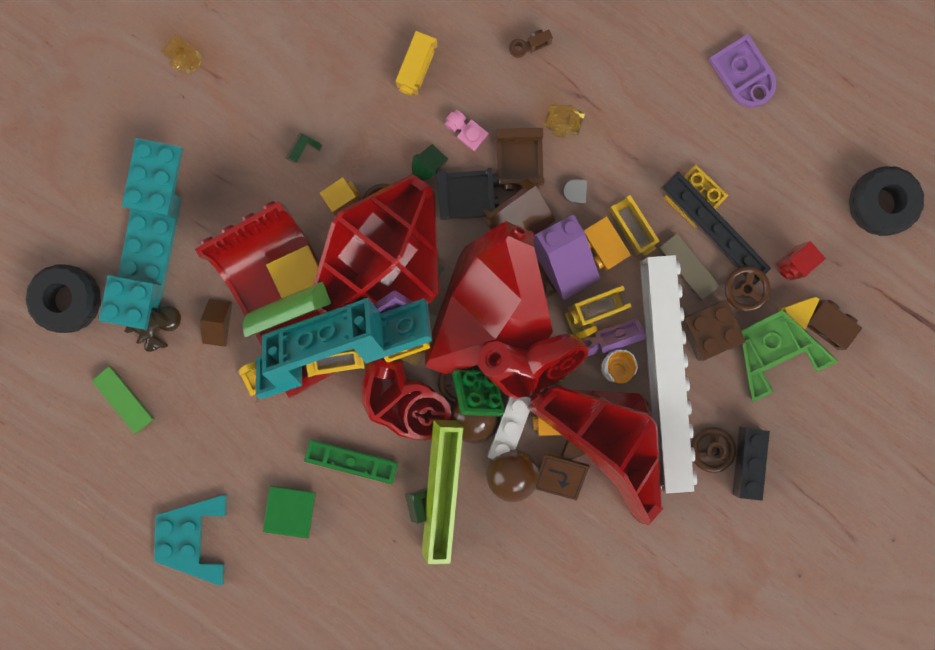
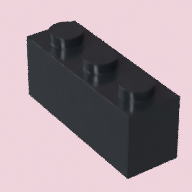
[732,427,770,501]

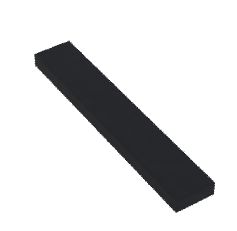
[661,171,771,285]

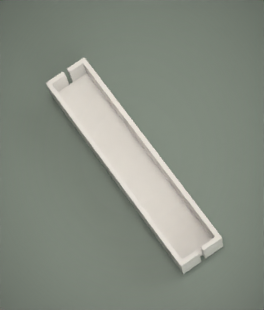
[640,255,697,493]

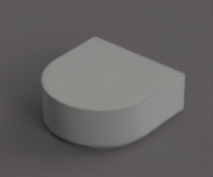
[563,180,587,204]

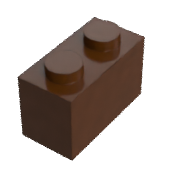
[807,300,862,350]

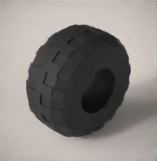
[849,166,924,236]
[25,264,101,333]

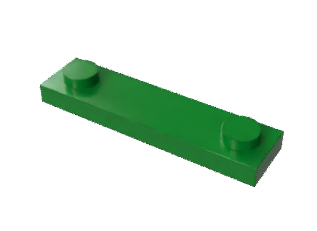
[304,439,399,485]

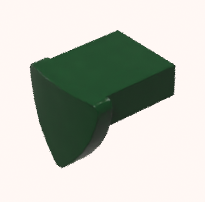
[285,133,322,163]
[412,144,448,181]
[405,488,427,524]

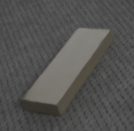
[658,233,720,301]

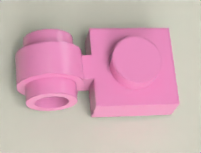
[445,110,489,152]

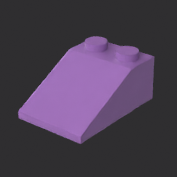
[533,214,600,301]

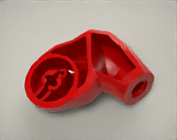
[478,334,589,399]
[361,358,451,441]

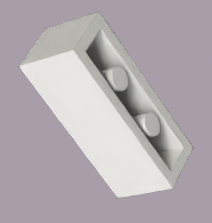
[487,396,532,459]

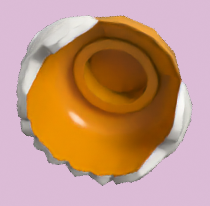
[601,349,638,383]

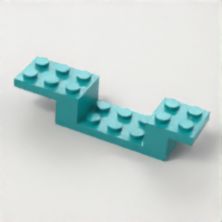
[99,138,184,330]
[256,298,432,400]

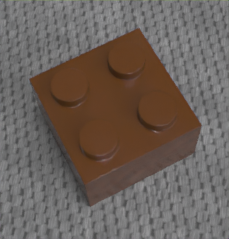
[681,300,746,361]

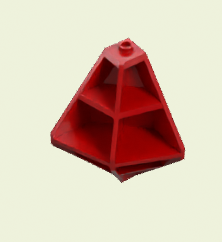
[313,174,439,316]
[425,221,553,375]
[527,385,664,526]

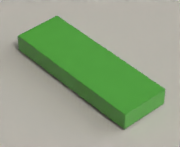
[92,366,155,434]

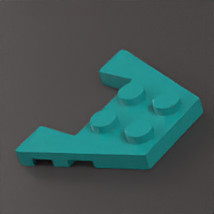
[154,494,228,586]

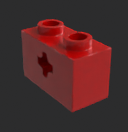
[776,241,826,281]

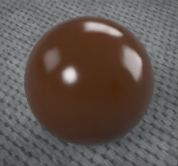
[450,399,500,443]
[487,449,539,502]

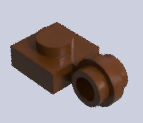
[509,29,553,58]

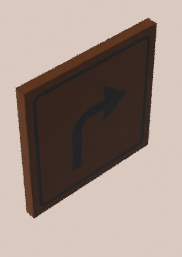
[536,453,590,500]

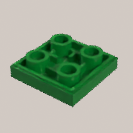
[452,369,505,416]
[263,485,316,539]

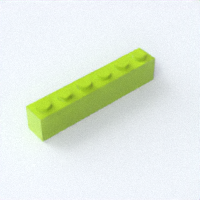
[422,420,463,564]

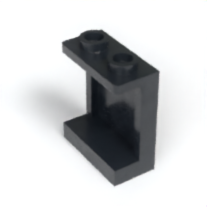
[437,168,499,220]

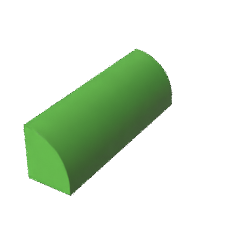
[243,282,331,337]

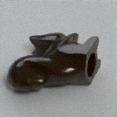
[124,306,181,352]

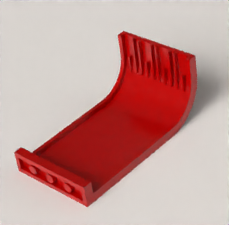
[195,201,354,398]

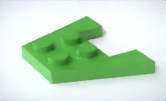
[741,310,839,402]

